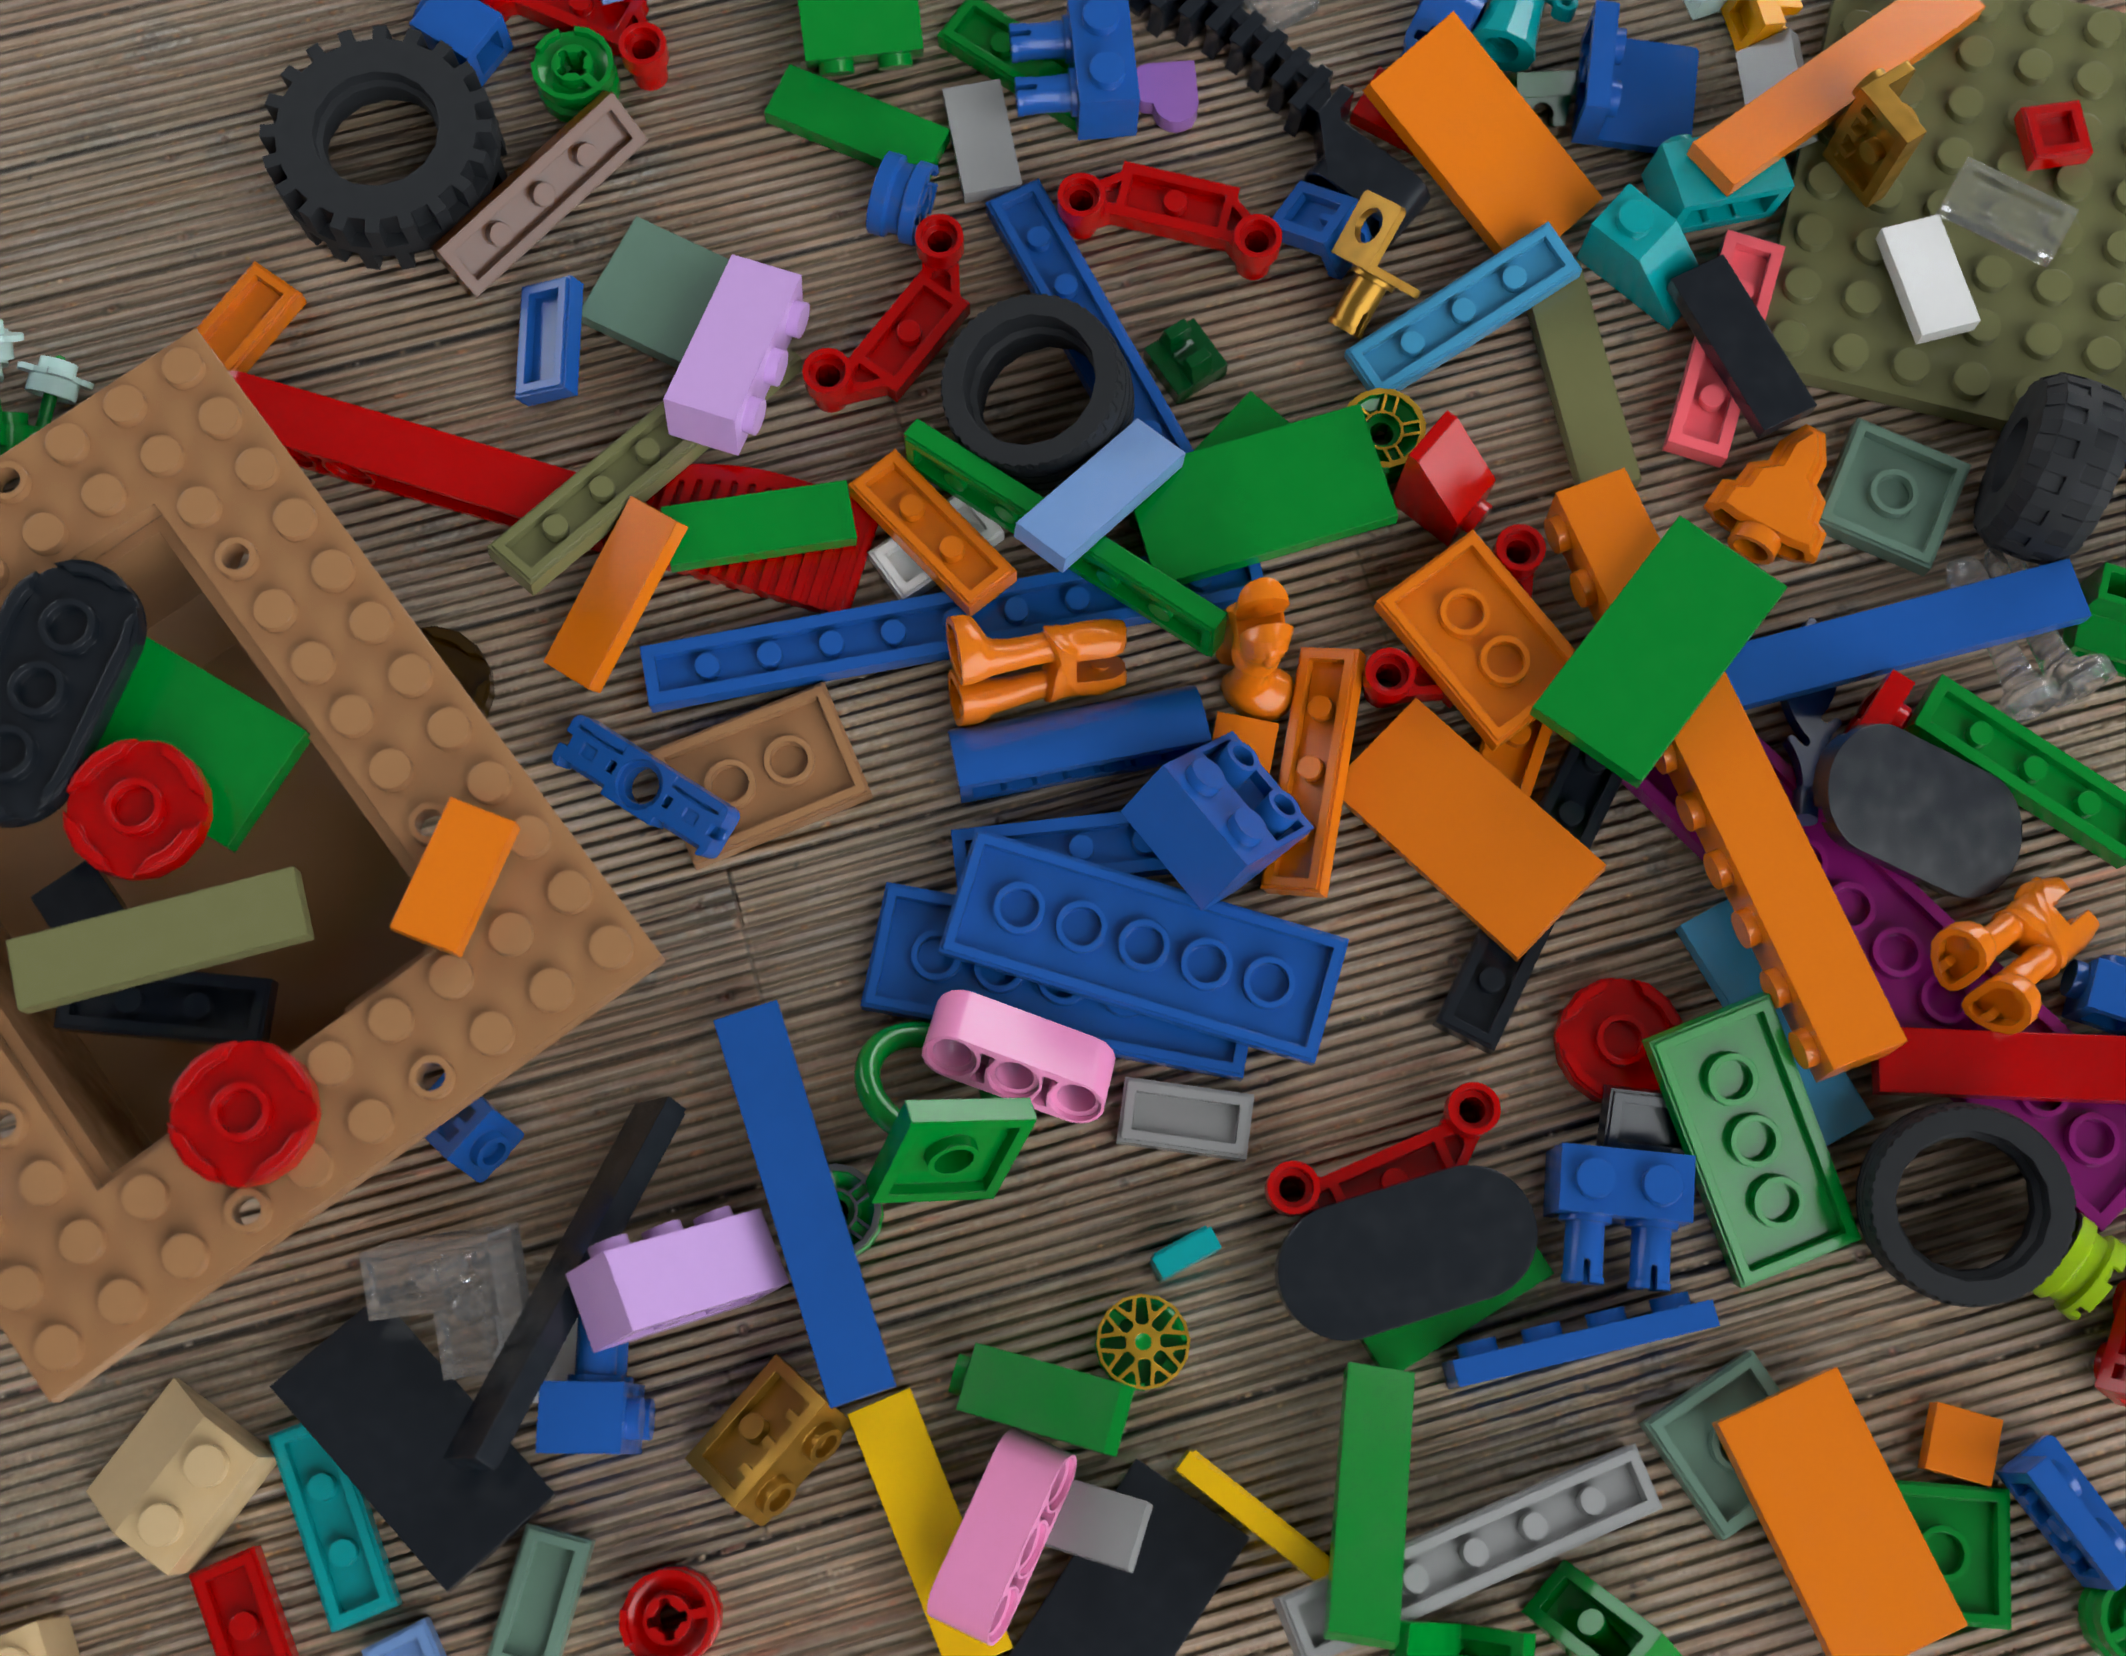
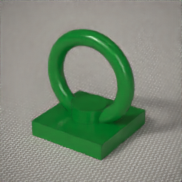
[854,1022,1037,1204]

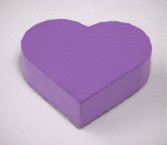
[1137,60,1199,133]

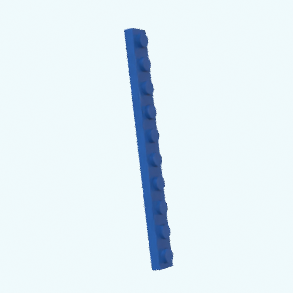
[640,556,1263,713]

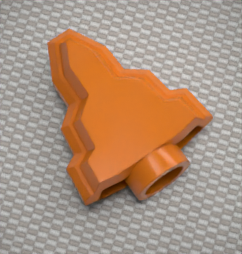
[1703,424,1827,565]

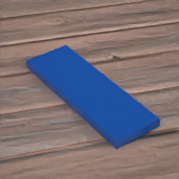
[938,828,1349,1066]
[860,882,1248,1081]

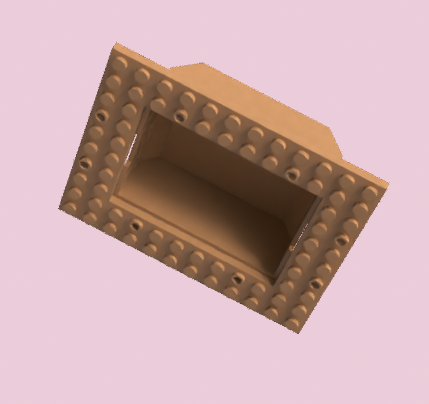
[0,328,666,1403]

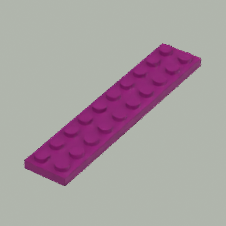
[1620,734,2126,1233]

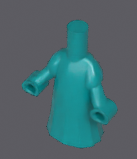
[1472,0,1579,72]

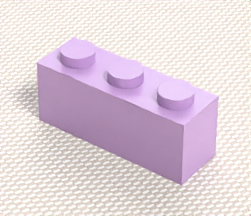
[663,254,810,456]
[566,1206,789,1353]

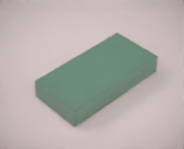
[487,1523,596,1656]

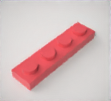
[1662,229,1786,468]

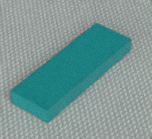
[268,1422,403,1633]

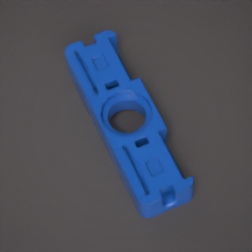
[552,715,740,859]

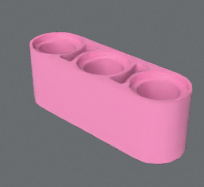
[922,990,1116,1123]
[927,1428,1077,1646]

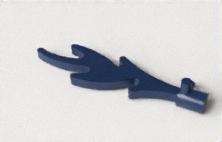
[1780,618,1842,826]

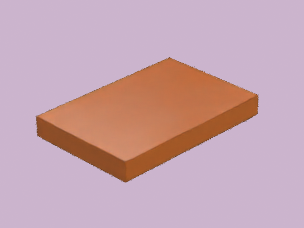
[1374,530,1576,751]

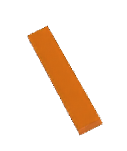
[1686,0,1986,197]

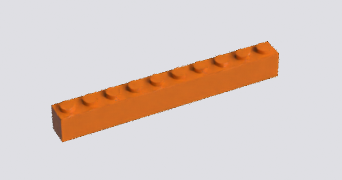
[1544,467,1907,1083]

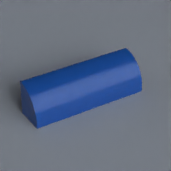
[948,685,1212,803]

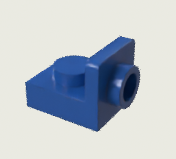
[1272,180,1372,280]
[424,1072,524,1183]

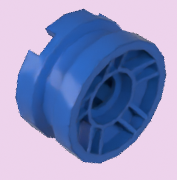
[866,151,939,247]

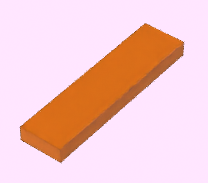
[1260,647,1367,898]

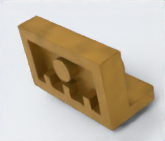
[1822,60,1927,208]
[684,1354,851,1526]

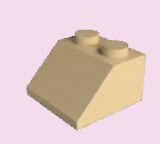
[86,1378,277,1576]

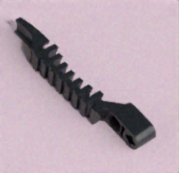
[1128,0,1430,246]

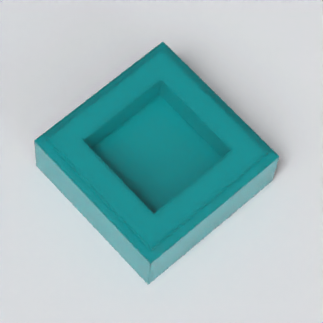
[1149,1225,1222,1284]

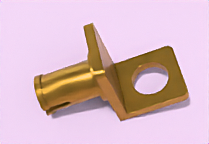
[1327,190,1421,339]

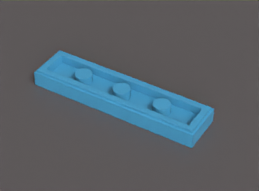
[1344,221,1582,391]
[1675,899,1874,1146]

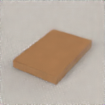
[648,682,873,870]

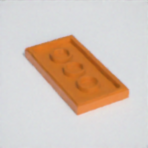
[1362,11,1603,255]
[1343,698,1607,962]
[1711,1367,1968,1656]

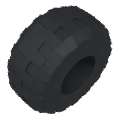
[1973,372,2126,565]

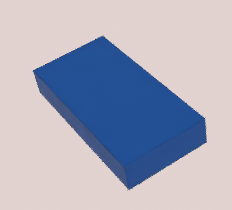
[515,275,584,406]

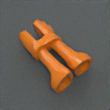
[1215,577,1295,721]
[946,614,1127,728]
[1930,877,2100,1035]

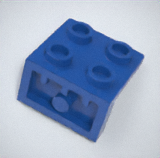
[1571,0,1699,154]

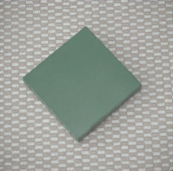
[582,216,729,369]
[1819,418,1972,576]
[1639,1350,1780,1541]

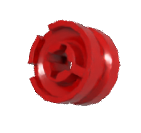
[619,1566,723,1656]

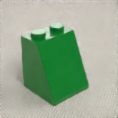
[798,0,924,77]

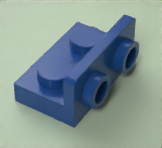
[1995,1435,2126,1591]

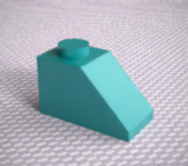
[1576,183,1699,331]

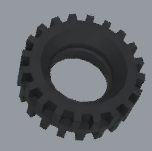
[259,25,507,270]

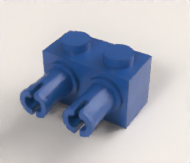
[1008,0,1140,140]
[1543,1142,1696,1292]
[535,1314,655,1454]

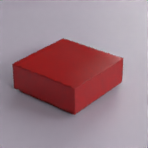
[2013,100,2094,171]

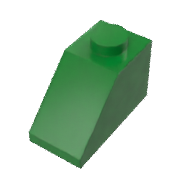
[1522,1559,1682,1656]

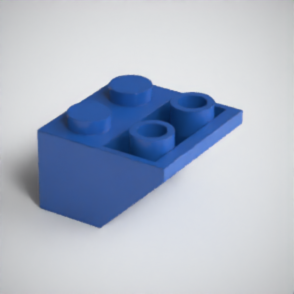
[1120,731,1314,911]

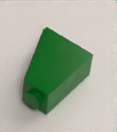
[948,1342,1136,1457]

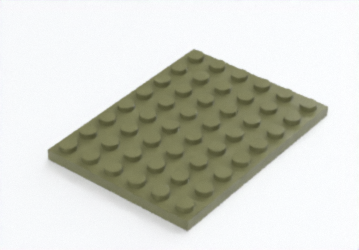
[1765,0,2126,432]

